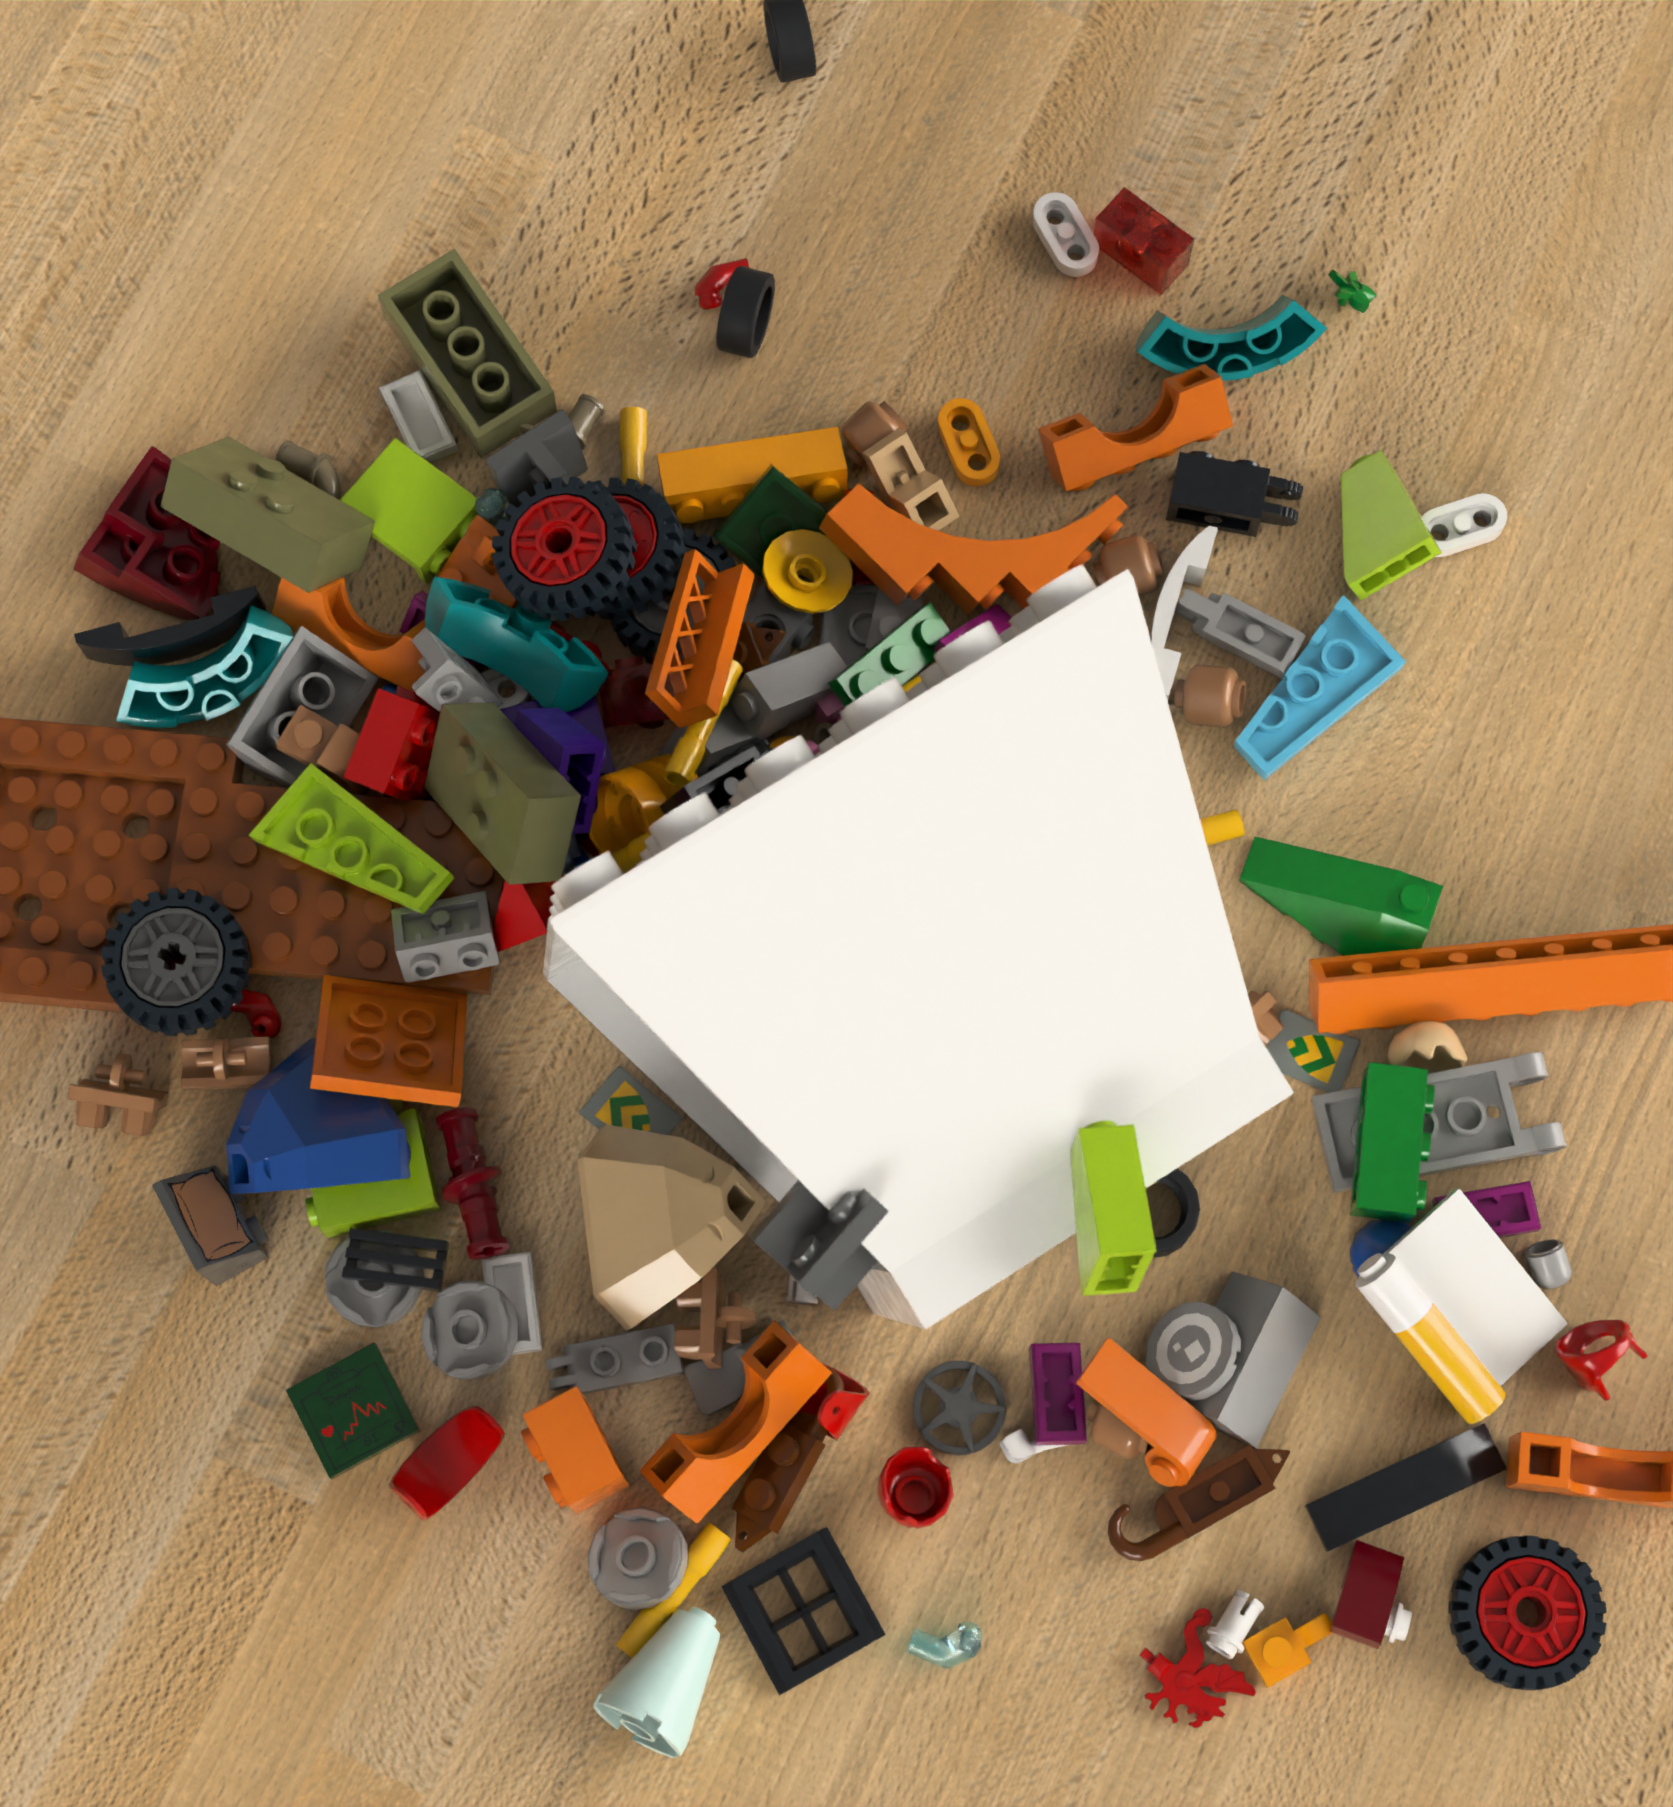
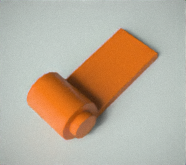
[1076,1337,1217,1487]

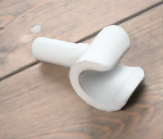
[999,1429,1066,1464]

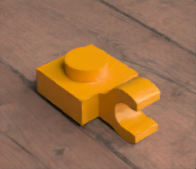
[1242,1613,1333,1688]

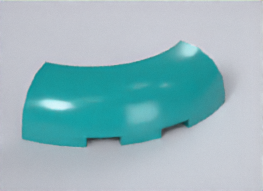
[1135,295,1327,381]
[425,577,608,713]
[116,606,293,728]

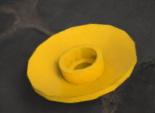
[762,529,853,614]

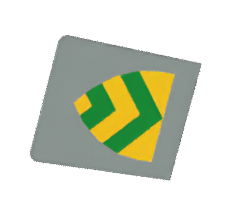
[1266,1010,1360,1093]
[579,1066,681,1135]

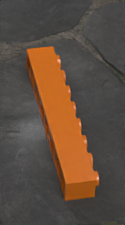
[1309,924,1673,1034]

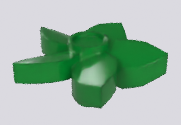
[1328,269,1377,313]

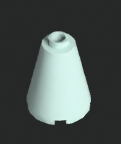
[593,1606,720,1758]

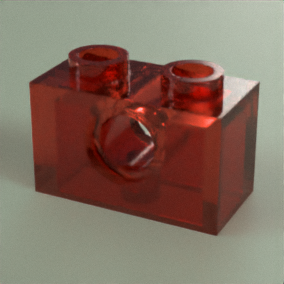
[1094,187,1195,295]
[599,651,684,728]

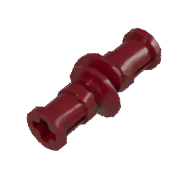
[435,1107,510,1260]

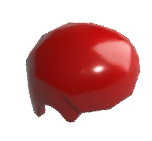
[878,1447,954,1529]

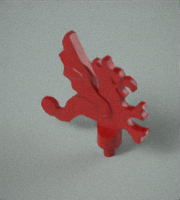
[1139,1608,1256,1728]

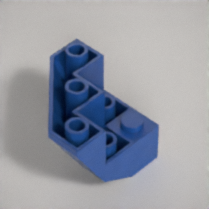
[226,1038,411,1194]

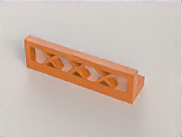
[645,549,755,728]

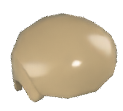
[1387,1021,1468,1074]

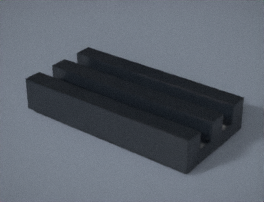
[342,1228,449,1292]

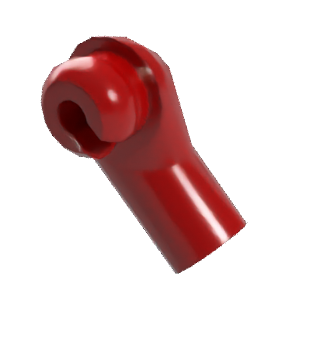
[694,258,750,310]
[230,989,282,1039]

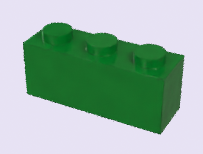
[1350,1062,1435,1223]

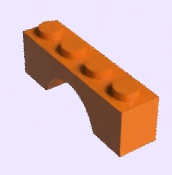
[1038,364,1233,492]
[271,577,426,692]
[640,1320,832,1524]
[1506,1431,1673,1509]

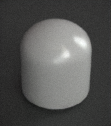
[1525,1239,1572,1289]

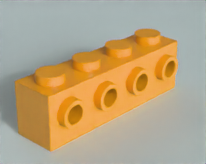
[657,426,848,524]

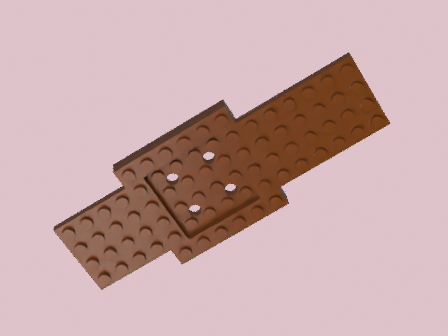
[0,718,505,1013]

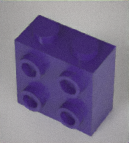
[514,707,605,834]

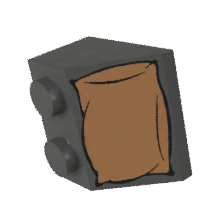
[152,1165,269,1286]

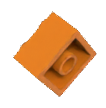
[520,1386,630,1514]

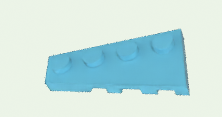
[1233,595,1406,781]

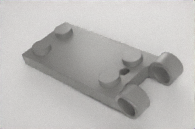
[1311,1052,1567,1193]

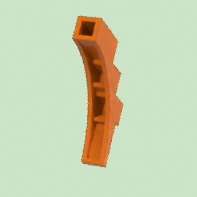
[819,483,1128,615]

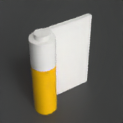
[1355,1188,1568,1424]

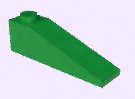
[1239,836,1443,956]

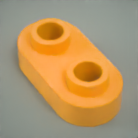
[938,398,1000,487]

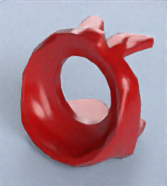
[1555,1320,1647,1401]

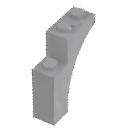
[657,642,847,777]

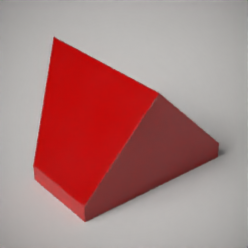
[493,874,565,952]

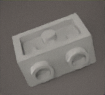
[412,627,503,712]
[391,891,500,982]

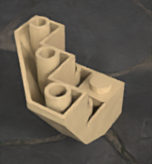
[577,1124,766,1330]

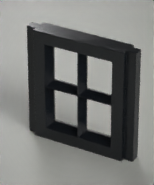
[721,1527,886,1696]

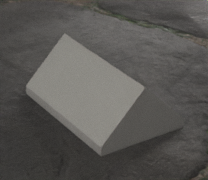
[226,626,379,788]
[1185,1271,1321,1449]

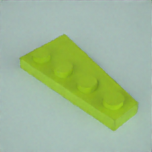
[248,763,455,915]

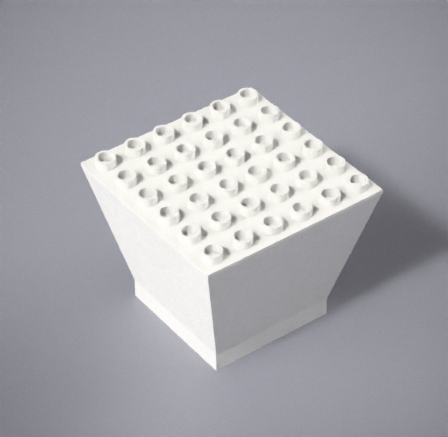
[543,564,1294,1329]

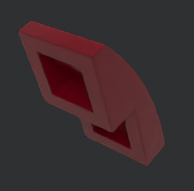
[1329,1540,1405,1649]

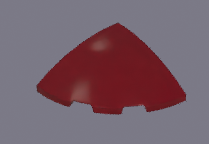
[73,446,221,621]

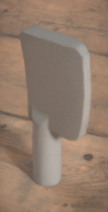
[684,1320,793,1415]

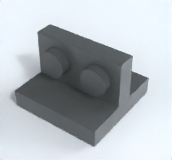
[485,409,588,509]
[749,1180,889,1311]

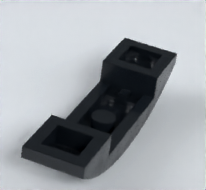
[74,586,266,666]
[1305,1423,1507,1552]

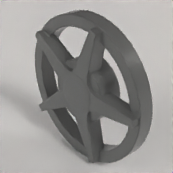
[913,1361,1006,1455]

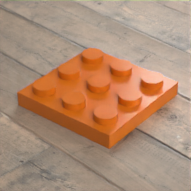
[310,975,467,1107]

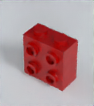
[343,686,440,802]

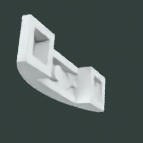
[1150,526,1218,702]

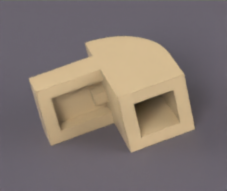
[862,428,960,531]

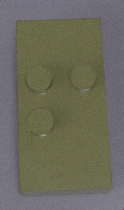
[378,249,557,458]
[161,436,375,593]
[424,702,581,885]

